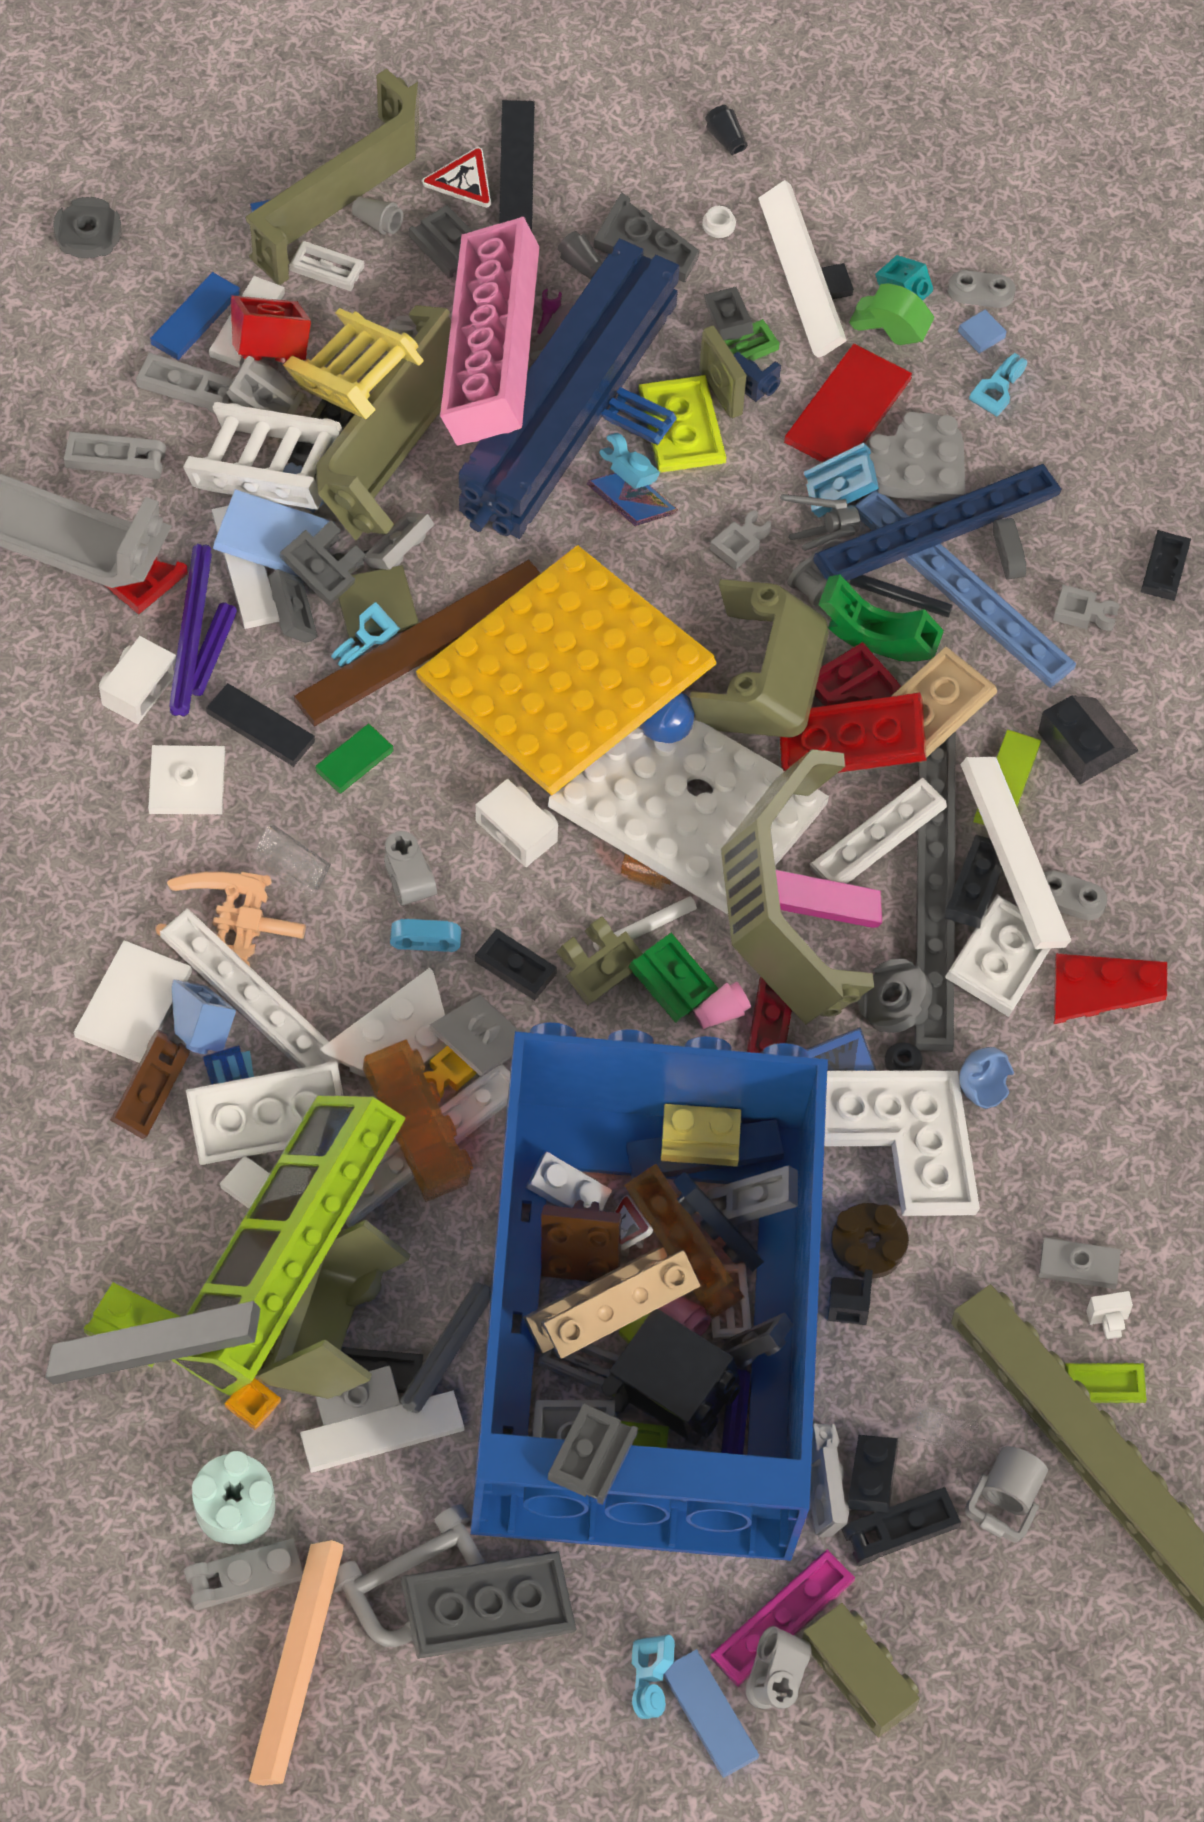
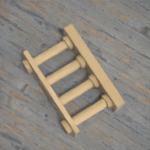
[523,1246,701,1359]

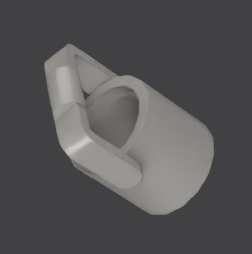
[965,1446,1048,1543]

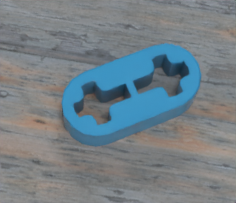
[390,919,462,952]

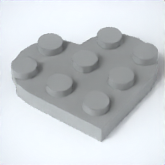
[868,412,965,502]

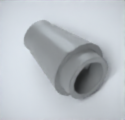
[352,197,403,235]

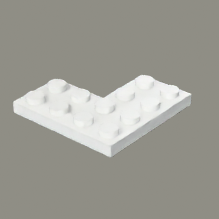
[824,1071,980,1216]

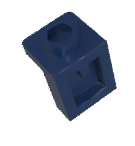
[734,352,781,402]

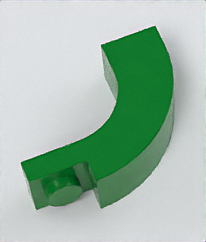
[818,574,944,662]

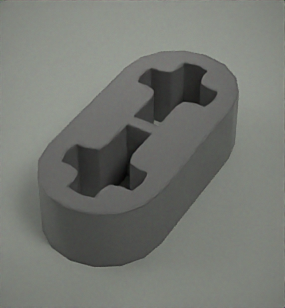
[993,518,1026,580]

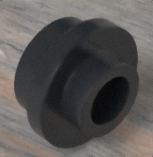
[884,1042,922,1071]

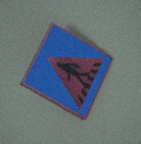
[587,472,678,526]

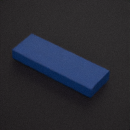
[150,272,240,360]

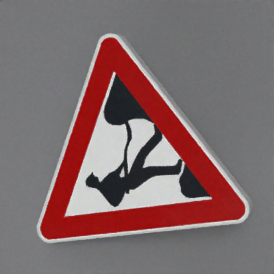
[423,147,491,208]
[614,1195,653,1256]

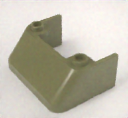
[690,579,829,737]
[255,1220,411,1399]

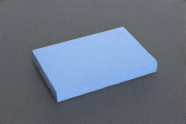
[213,489,335,577]

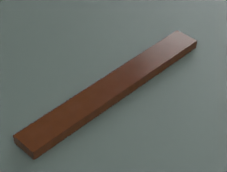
[294,559,541,727]

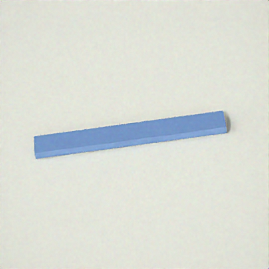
[854,489,1076,688]

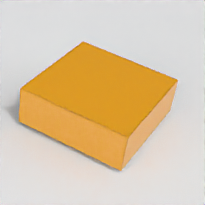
[225,1378,281,1430]

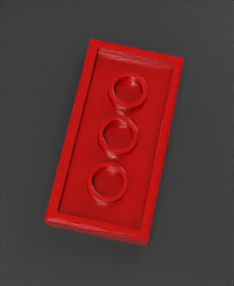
[784,343,912,463]
[780,692,927,773]

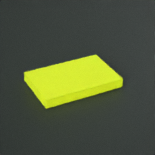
[638,375,726,473]

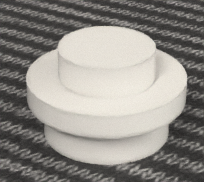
[702,206,736,238]

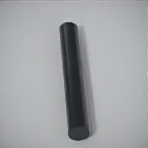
[849,575,953,618]

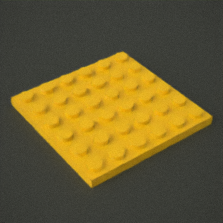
[416,545,716,796]

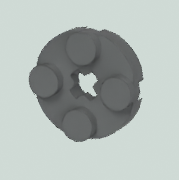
[53,197,122,258]
[858,959,932,1033]

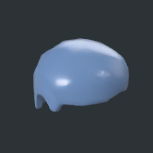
[959,1047,1014,1109]

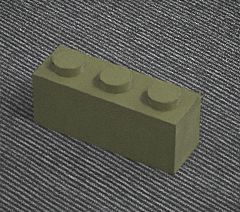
[802,1603,920,1738]

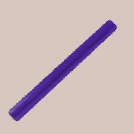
[169,544,212,717]

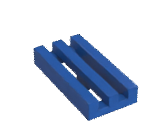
[601,387,677,445]

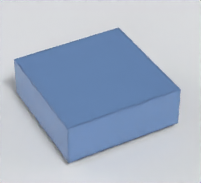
[958,309,1007,354]

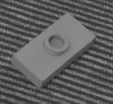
[1039,1237,1121,1289]
[315,1366,401,1426]

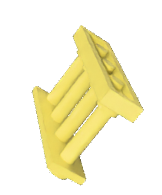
[283,308,424,419]

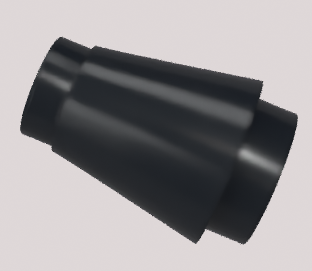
[705,105,748,155]

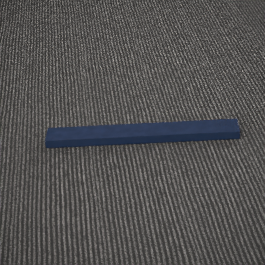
[813,464,1062,581]

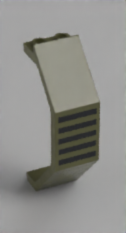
[721,749,874,1025]

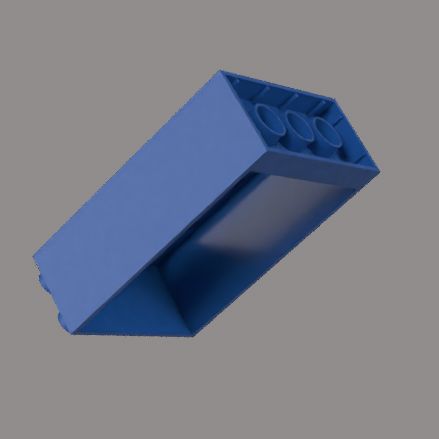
[470,1022,828,1561]

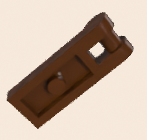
[110,1029,190,1139]

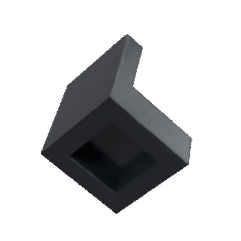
[827,1269,873,1325]

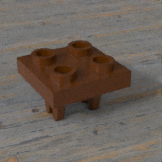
[541,1200,621,1282]

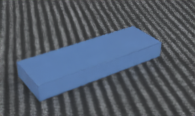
[663,1649,759,1778]

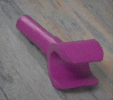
[537,289,562,334]

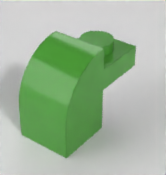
[849,284,935,345]

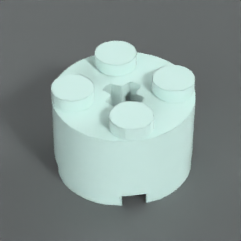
[192,1451,276,1545]

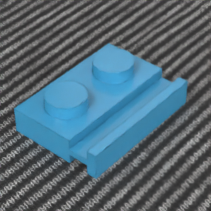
[804,443,879,518]

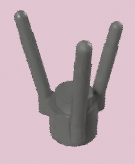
[780,494,860,551]

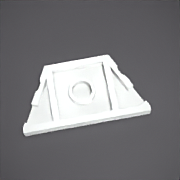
[318,968,447,1090]

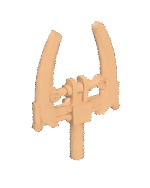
[156,872,306,966]

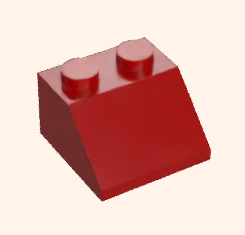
[231,295,311,363]

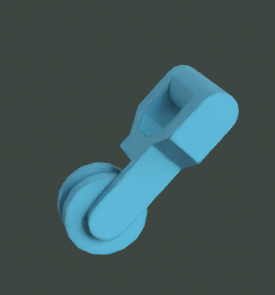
[969,353,1027,417]
[331,602,400,667]
[631,1635,675,1719]

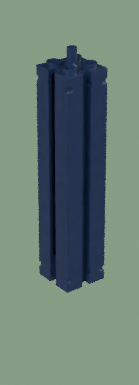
[459,238,680,539]

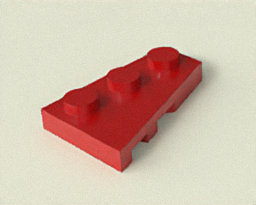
[1054,953,1167,1024]

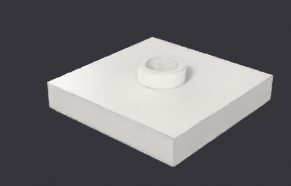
[148,745,225,814]

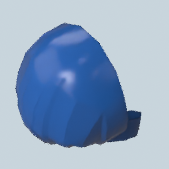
[640,693,695,743]

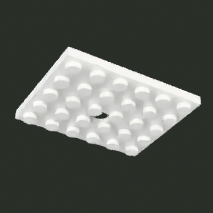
[548,717,829,914]

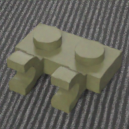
[556,916,643,1006]

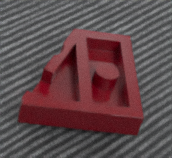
[814,642,902,706]

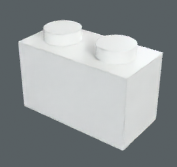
[99,636,176,724]
[476,779,558,867]

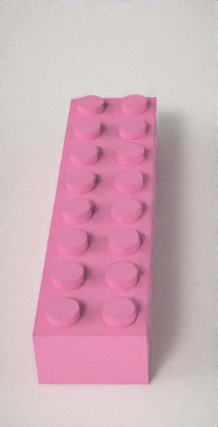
[440,217,539,446]

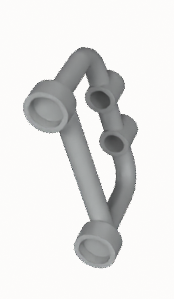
[333,1504,485,1647]

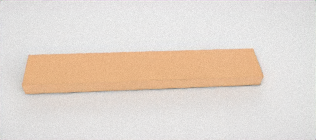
[249,1540,344,1786]

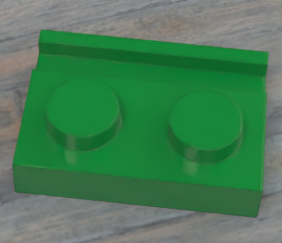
[628,932,719,1023]

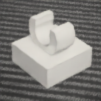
[1086,1291,1133,1340]

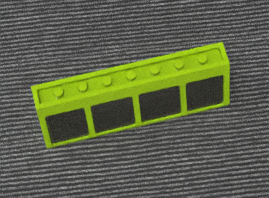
[171,1096,406,1396]

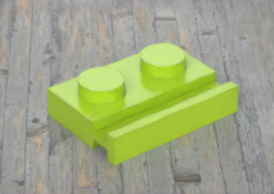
[83,1282,180,1367]

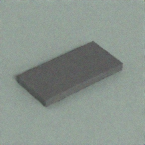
[401,1551,577,1659]

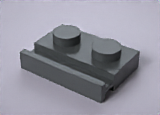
[409,205,473,279]
[547,1403,638,1505]

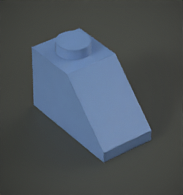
[172,980,236,1054]

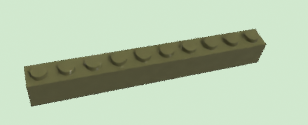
[951,1284,1204,1622]

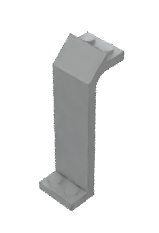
[0,474,172,588]

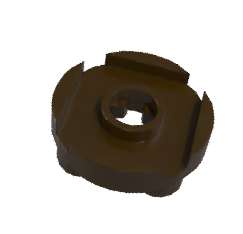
[831,1203,909,1279]

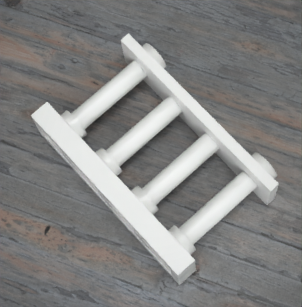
[183,402,342,510]

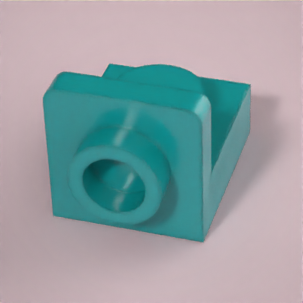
[875,255,933,300]

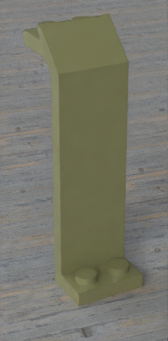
[245,68,419,285]
[316,305,451,541]

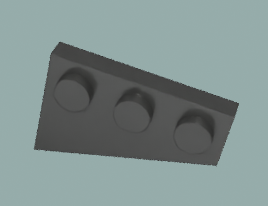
[594,192,699,282]

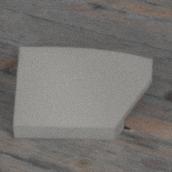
[226,356,304,415]

